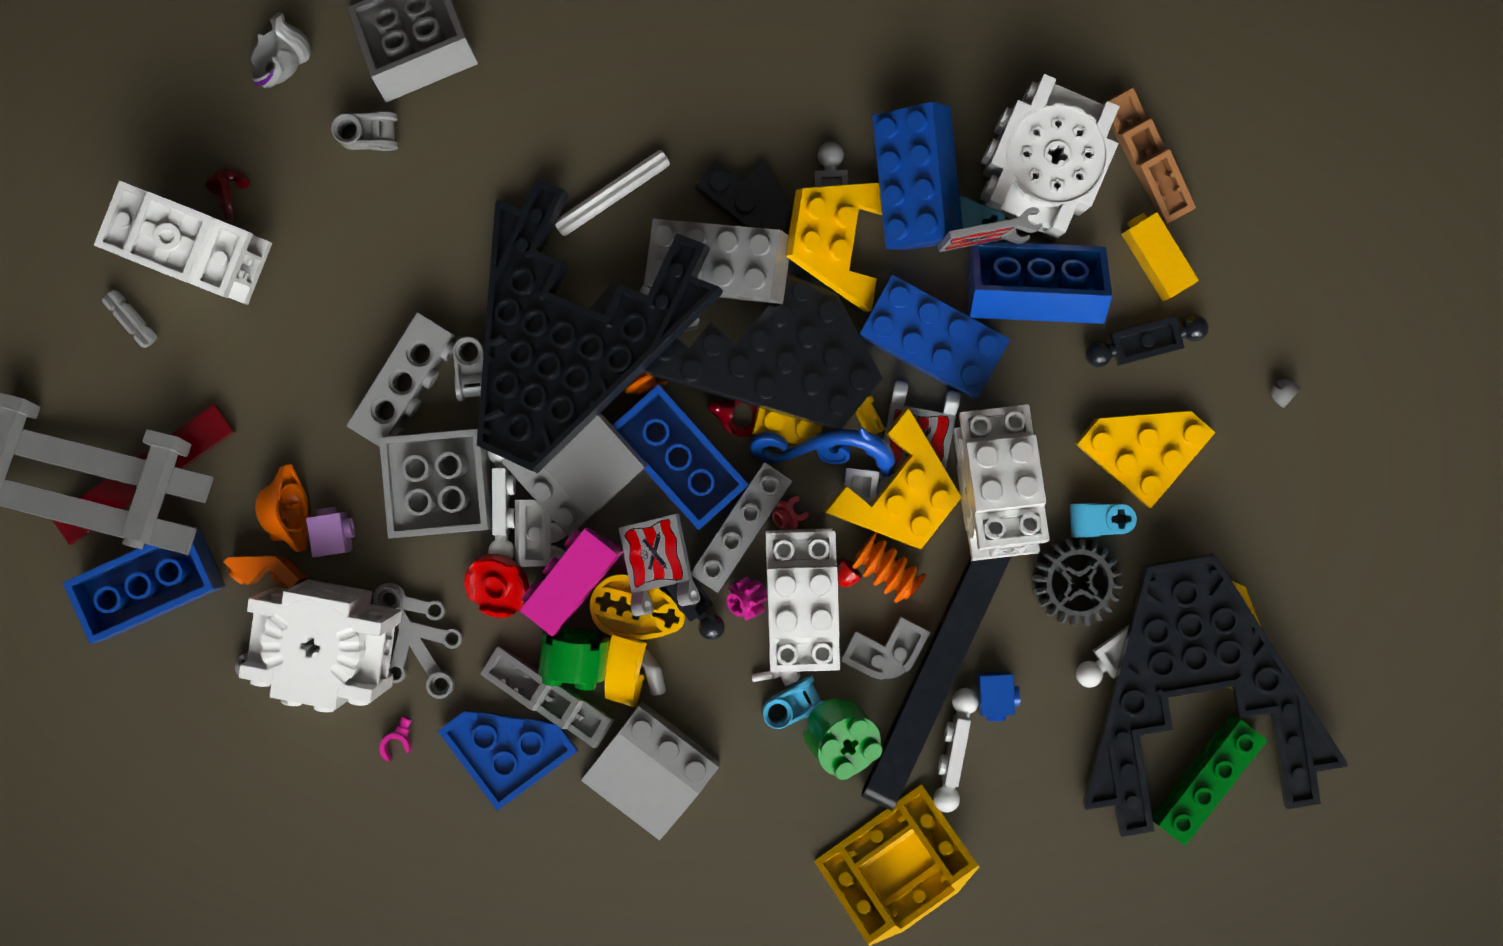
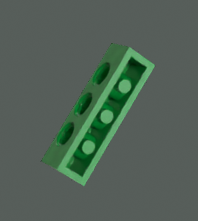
[1152,714,1268,846]

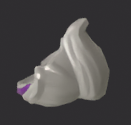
[250,12,311,88]

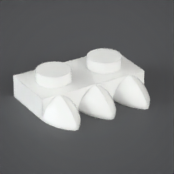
[514,500,566,567]

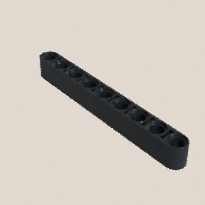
[861,556,1012,811]

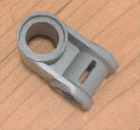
[331,112,398,151]
[453,337,484,402]

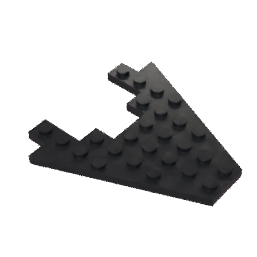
[476,179,723,474]

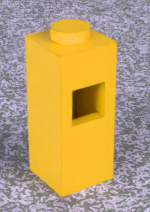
[1121,212,1199,302]

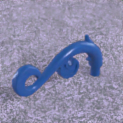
[750,427,895,477]

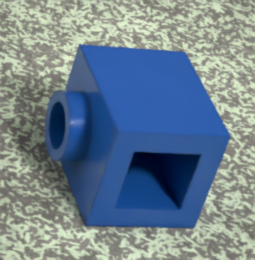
[976,671,1020,722]

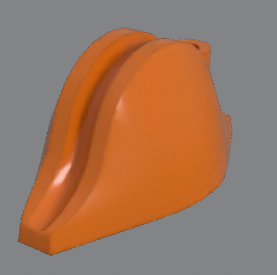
[255,464,310,552]

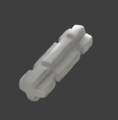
[102,290,157,348]

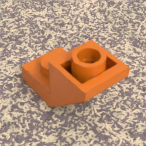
[224,555,308,588]

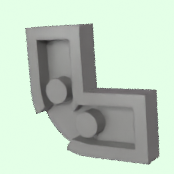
[840,616,930,680]

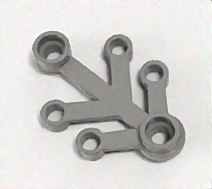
[373,583,464,699]

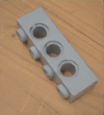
[347,312,457,447]
[691,462,792,593]

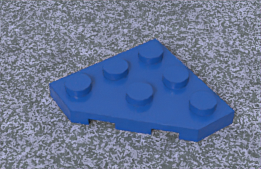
[438,709,579,811]

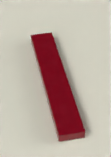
[52,404,236,545]

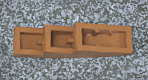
[1101,87,1196,224]

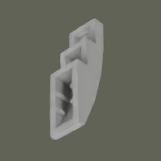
[480,646,615,748]

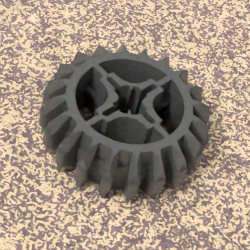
[1032,537,1123,627]

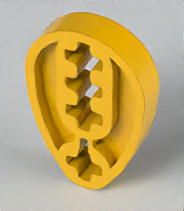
[590,574,685,640]

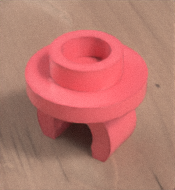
[772,496,809,530]

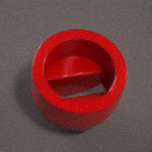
[837,558,862,587]

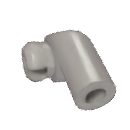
[641,649,666,696]

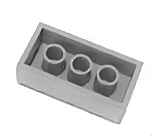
[644,219,789,304]

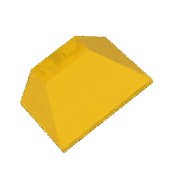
[814,784,979,946]

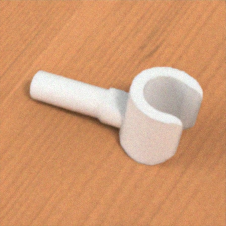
[752,671,801,686]

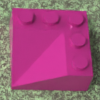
[519,528,623,636]

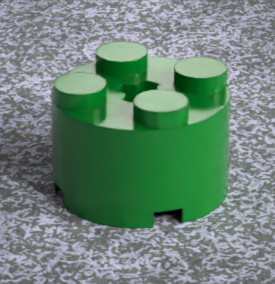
[538,628,610,690]
[803,698,882,780]

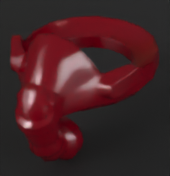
[205,168,250,222]
[707,399,758,437]

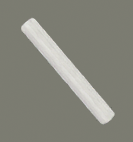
[555,150,670,236]

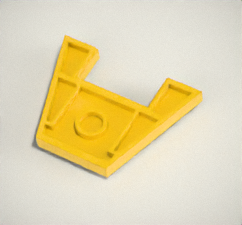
[785,183,882,312]
[823,408,962,549]

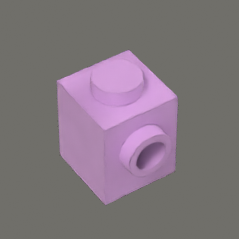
[306,507,355,558]

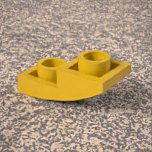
[605,634,647,707]

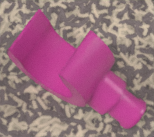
[379,716,412,762]

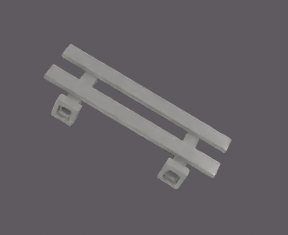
[0,393,214,555]

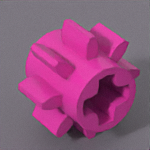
[726,576,767,620]

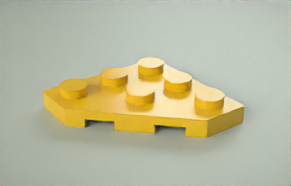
[1074,411,1216,508]

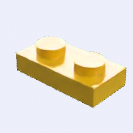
[751,408,823,445]

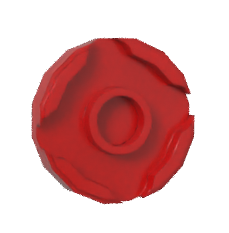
[464,554,530,618]

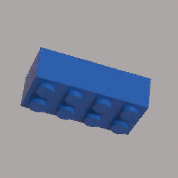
[872,102,963,251]
[967,242,1112,324]
[859,275,1011,400]
[612,384,749,530]
[63,526,226,644]

